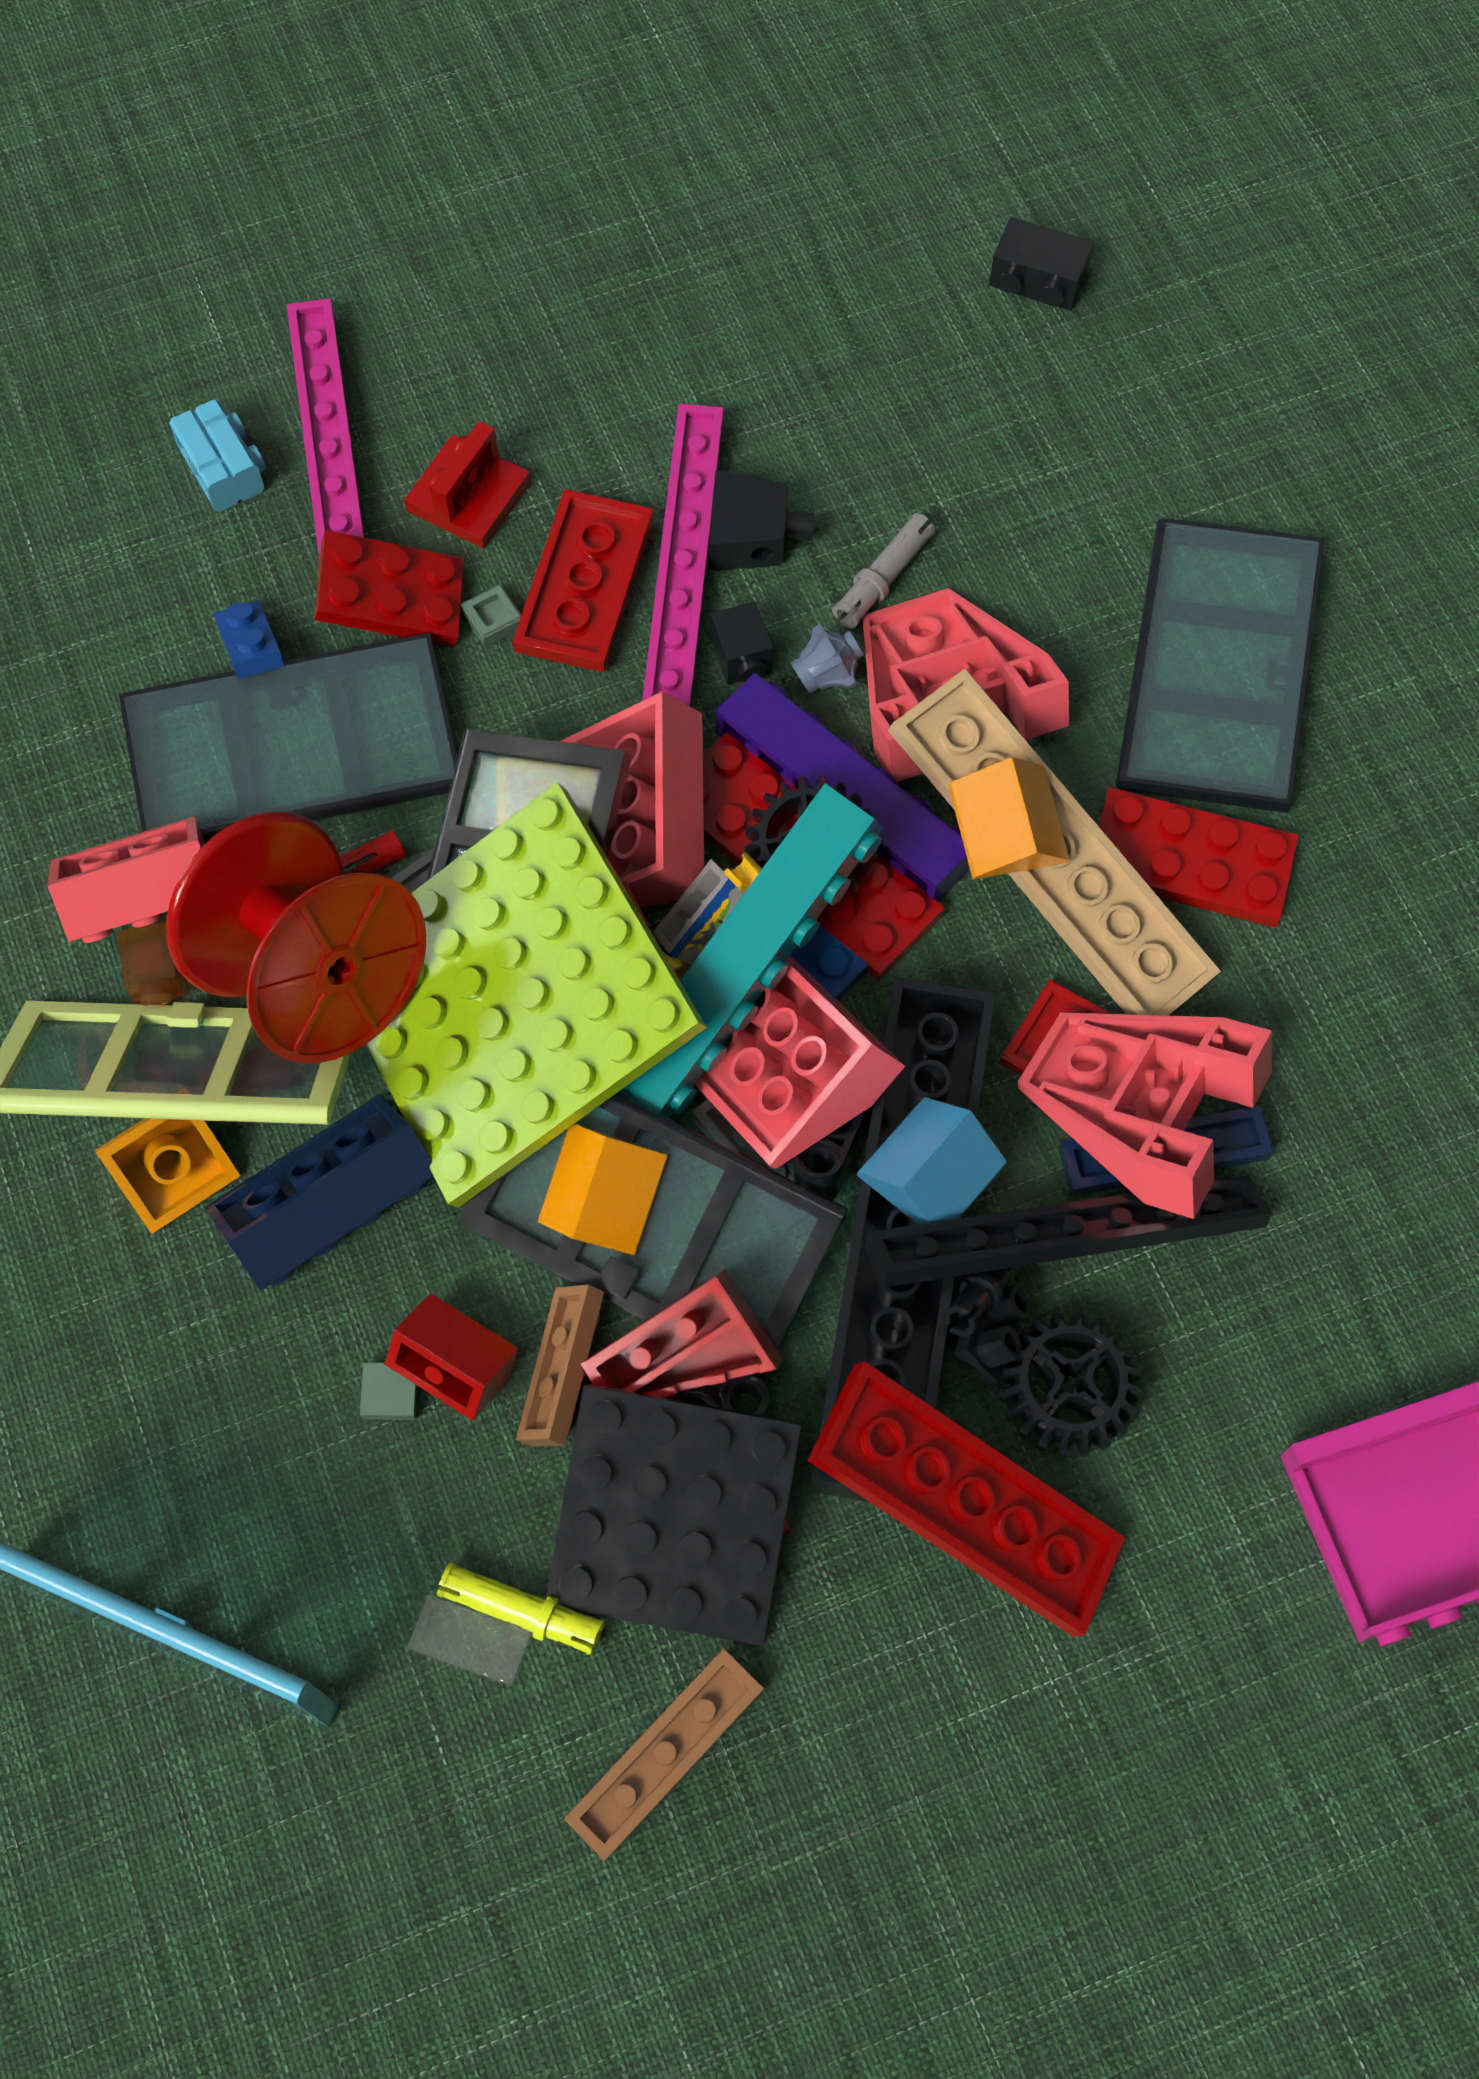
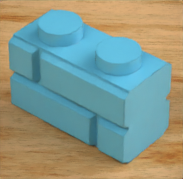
[169,399,266,512]

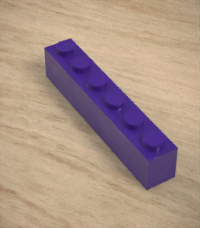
[716,673,970,902]

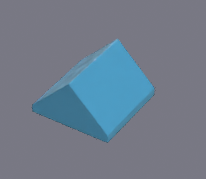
[857,1097,1007,1225]

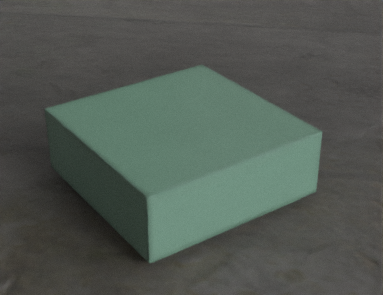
[460,584,522,647]
[360,1363,418,1420]

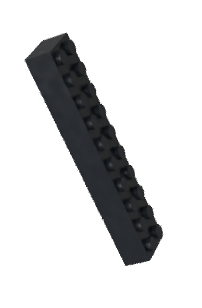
[810,977,996,1502]

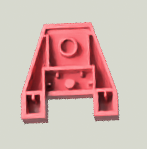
[862,588,1069,782]
[1018,1012,1272,1219]

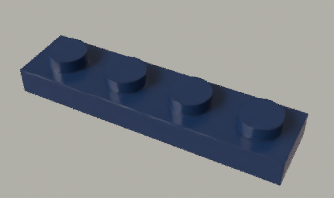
[1058,1105,1274,1196]

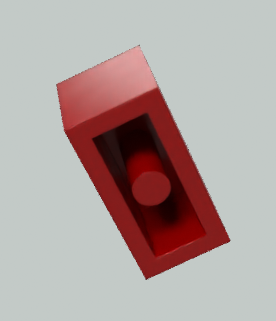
[384,1293,519,1421]

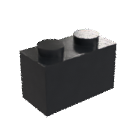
[989,217,1094,311]

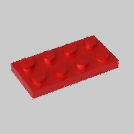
[512,489,654,672]
[1098,787,1299,928]

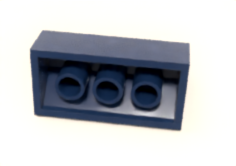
[204,1094,434,1291]

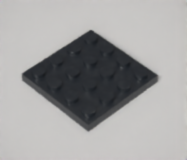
[546,1383,802,1646]

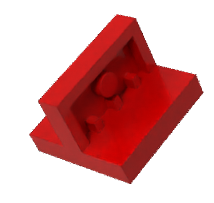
[404,421,531,549]

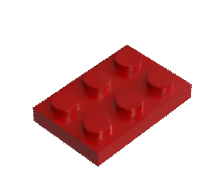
[314,530,463,647]

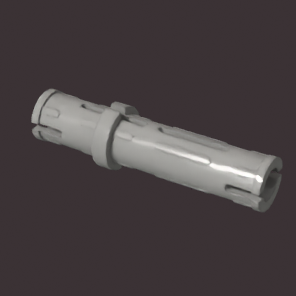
[832,513,935,628]

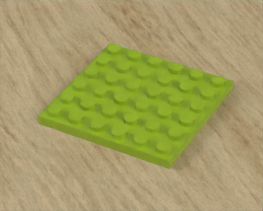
[366,782,707,1208]

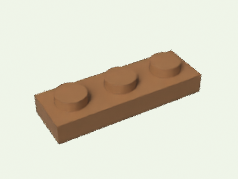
[516,1284,604,1447]

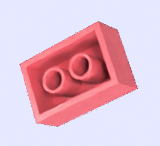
[47,816,205,943]

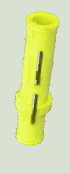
[437,1562,605,1656]

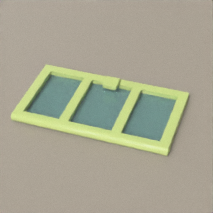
[0,1001,351,1125]

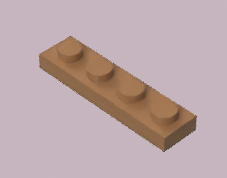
[564,1648,764,1862]

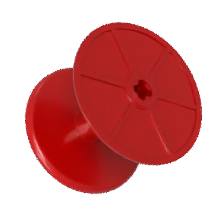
[166,812,426,1064]

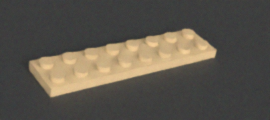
[888,669,1221,1016]

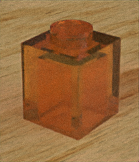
[117,922,186,1006]

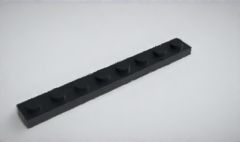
[864,1176,1272,1288]

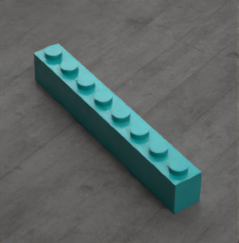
[579,783,884,1150]

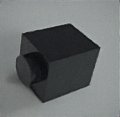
[710,601,773,685]

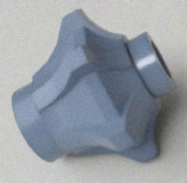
[790,624,864,694]

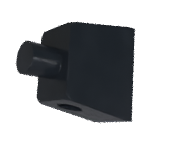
[708,470,814,571]

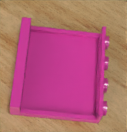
[1280,1382,1479,1647]

